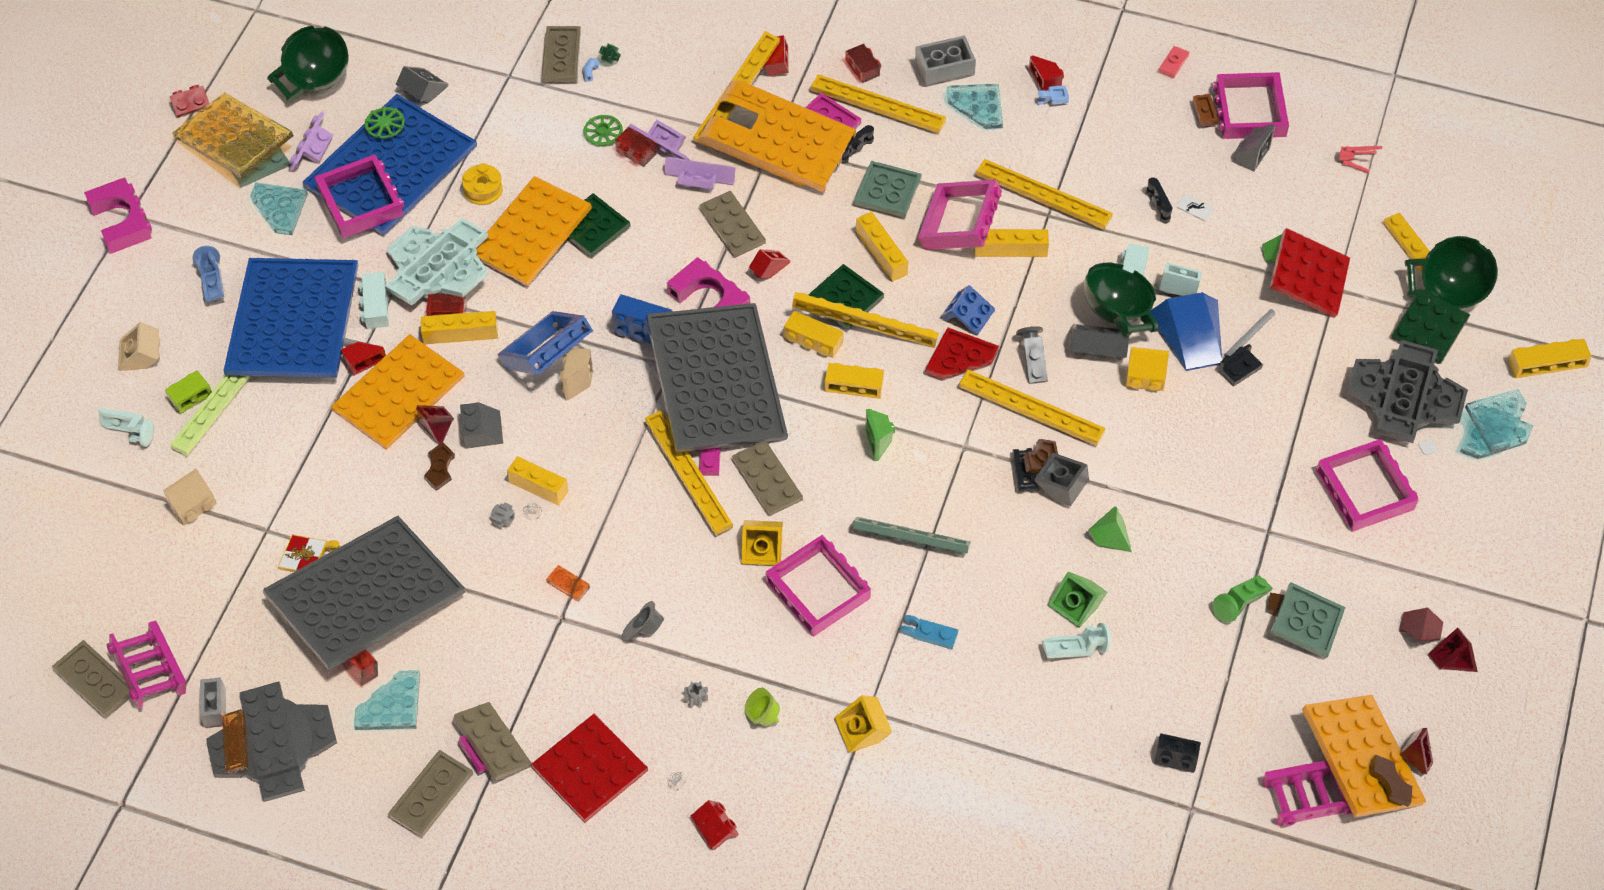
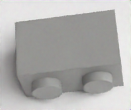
[200,677,226,727]

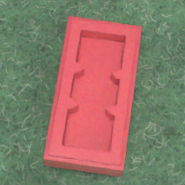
[1159,46,1190,78]

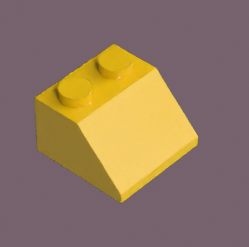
[1126,347,1169,391]
[741,520,783,565]
[834,695,893,752]

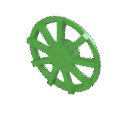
[365,106,405,139]
[583,115,623,147]

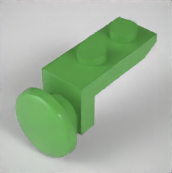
[1213,575,1273,623]

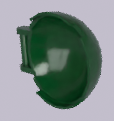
[267,25,349,104]
[1404,236,1498,309]
[1084,262,1159,336]

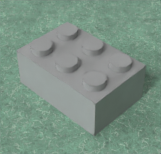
[915,35,976,85]

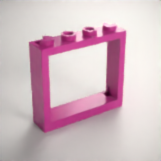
[1213,72,1289,139]
[315,154,404,239]
[918,179,1002,250]
[1316,439,1419,532]
[765,535,871,637]

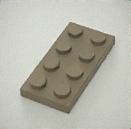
[542,26,581,82]
[699,190,766,258]
[732,441,803,517]
[52,640,130,718]
[453,702,531,781]
[388,750,473,837]

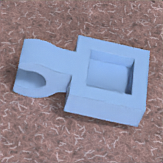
[1037,85,1069,105]

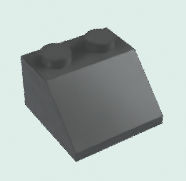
[396,66,449,103]
[1235,124,1275,172]
[460,402,504,449]
[1035,452,1090,506]

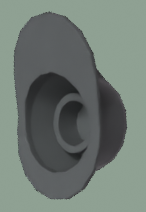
[622,601,664,640]

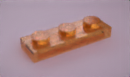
[222,709,248,774]

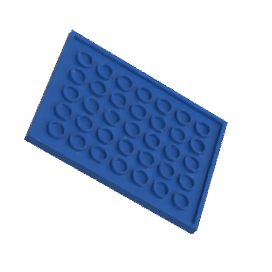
[302,94,477,236]
[223,258,359,378]

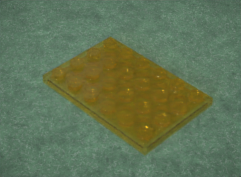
[172,92,294,178]

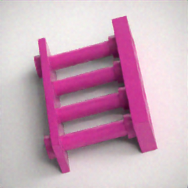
[107,620,187,708]
[1262,760,1353,826]

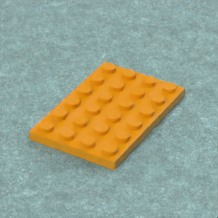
[476,176,592,286]
[331,334,465,450]
[1302,695,1426,818]

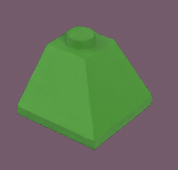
[865,409,895,462]
[1048,571,1108,627]

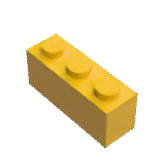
[784,311,844,358]
[825,363,884,399]
[507,456,569,506]

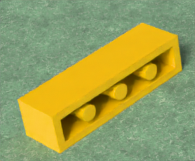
[856,211,909,282]
[974,229,1049,257]
[421,311,498,344]
[1508,338,1592,379]

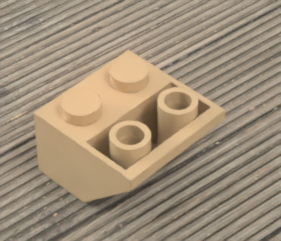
[560,348,594,400]

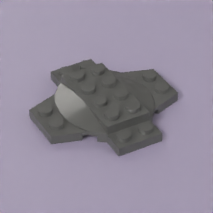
[1346,340,1468,443]
[206,681,337,802]

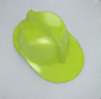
[745,687,780,726]

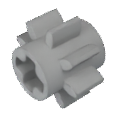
[491,502,515,527]
[684,681,708,707]

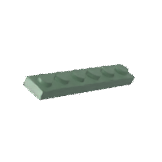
[852,516,971,555]

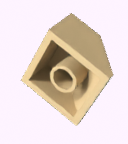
[118,322,160,371]
[163,469,217,525]

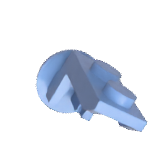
[192,245,224,302]

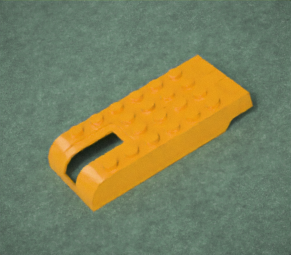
[698,80,856,193]

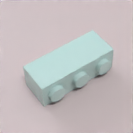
[359,272,389,329]

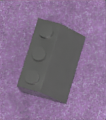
[1070,324,1129,360]

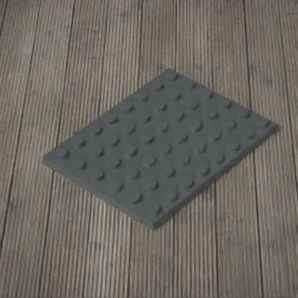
[646,303,788,453]
[263,515,465,670]

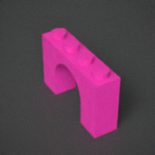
[84,177,152,254]
[666,257,751,307]

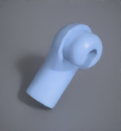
[583,58,600,82]

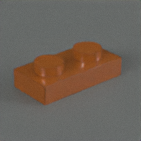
[1192,94,1219,127]

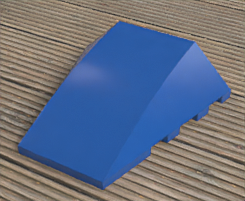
[1150,292,1222,371]

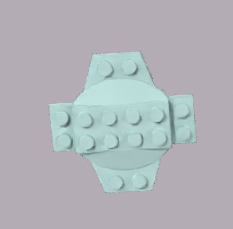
[385,218,489,305]

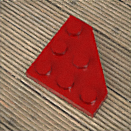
[925,327,999,379]

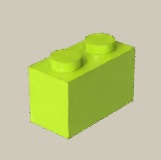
[165,370,212,415]

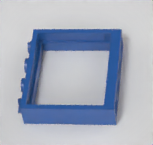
[497,311,593,375]

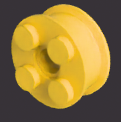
[462,163,503,205]

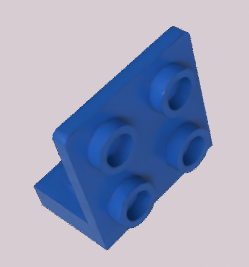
[941,285,995,335]

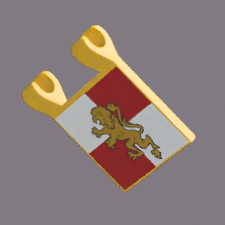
[278,534,341,572]

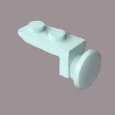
[98,408,154,447]
[1042,623,1111,658]

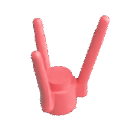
[1339,146,1383,173]

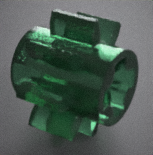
[599,43,621,64]

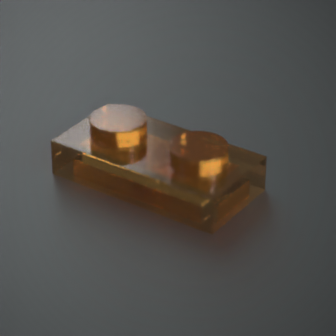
[546,565,590,602]

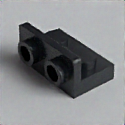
[1219,344,1263,387]
[1154,733,1201,773]

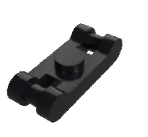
[841,125,874,164]
[1146,177,1173,224]
[1012,448,1038,493]

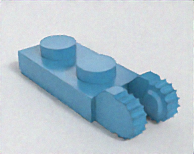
[899,615,959,650]

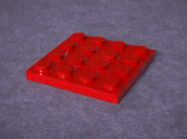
[1269,228,1350,318]
[531,713,648,823]

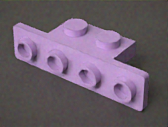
[289,111,333,172]
[629,119,690,160]
[665,157,736,190]

